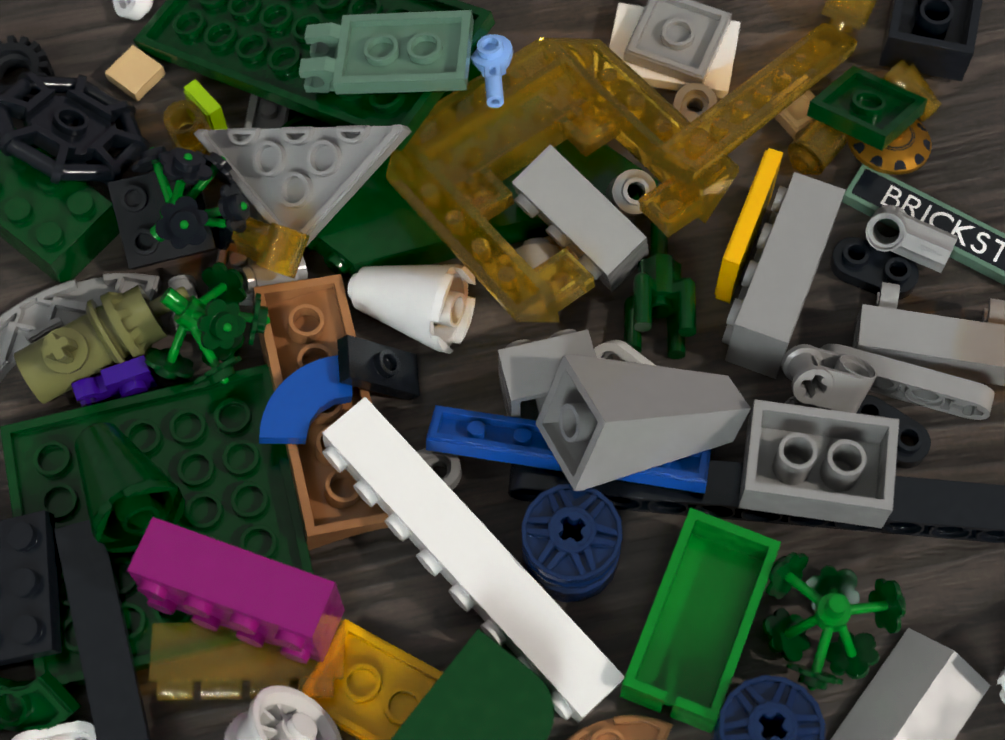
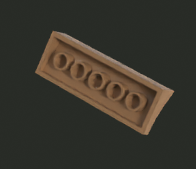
[253,274,389,551]

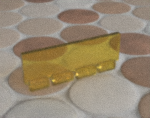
[149,620,345,701]

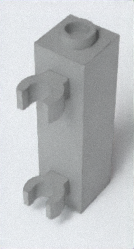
[852,282,1005,386]

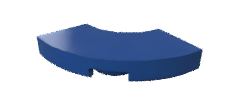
[259,355,353,444]

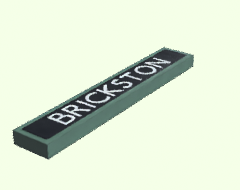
[842,164,1005,285]

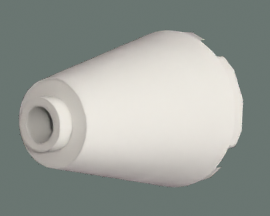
[348,264,476,354]

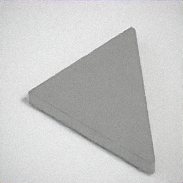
[194,124,412,254]

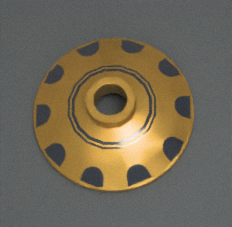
[846,120,932,175]

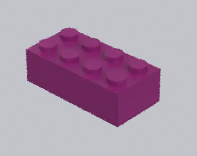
[127,517,345,664]

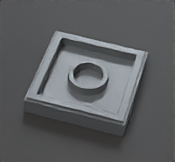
[623,0,732,84]

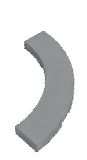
[0,273,162,383]

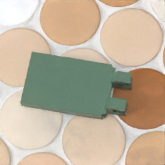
[299,10,474,95]

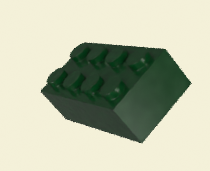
[0,128,120,284]

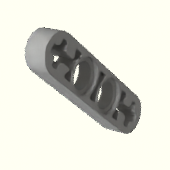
[821,344,995,420]

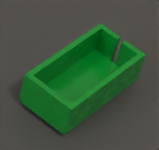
[619,508,781,733]

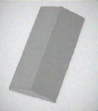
[830,628,991,740]

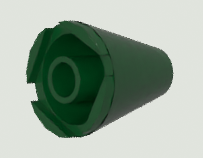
[75,423,186,553]

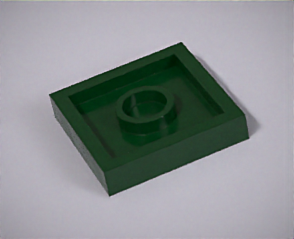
[807,66,928,151]

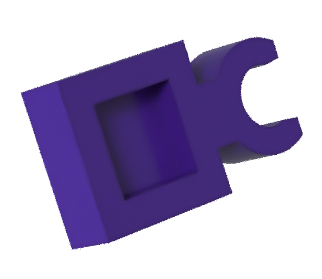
[71,355,158,407]

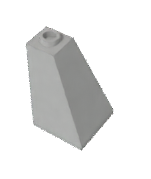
[535,354,751,491]

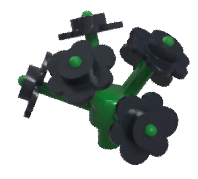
[131,146,249,250]

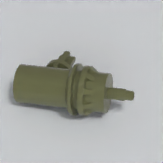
[14,285,189,404]

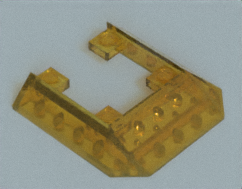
[386,37,739,323]

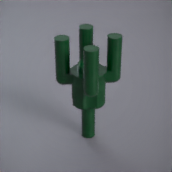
[624,218,696,359]

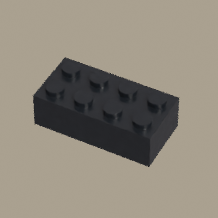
[879,0,983,82]

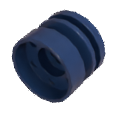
[522,484,623,602]
[711,675,825,740]

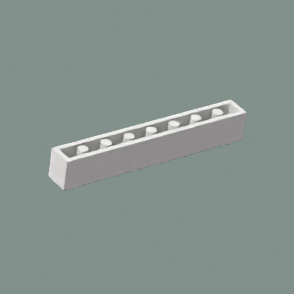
[322,397,625,723]

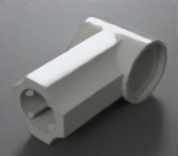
[865,204,958,273]

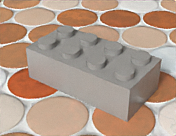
[722,172,846,379]

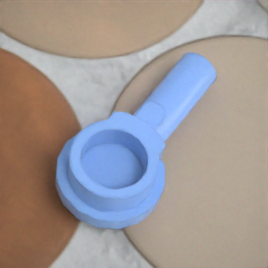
[470,34,513,108]

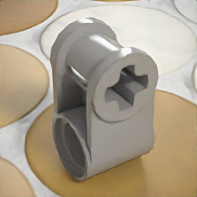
[781,344,878,413]

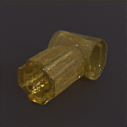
[231,217,310,279]

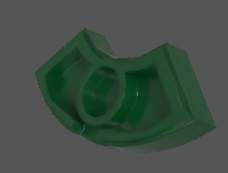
[0,671,81,732]

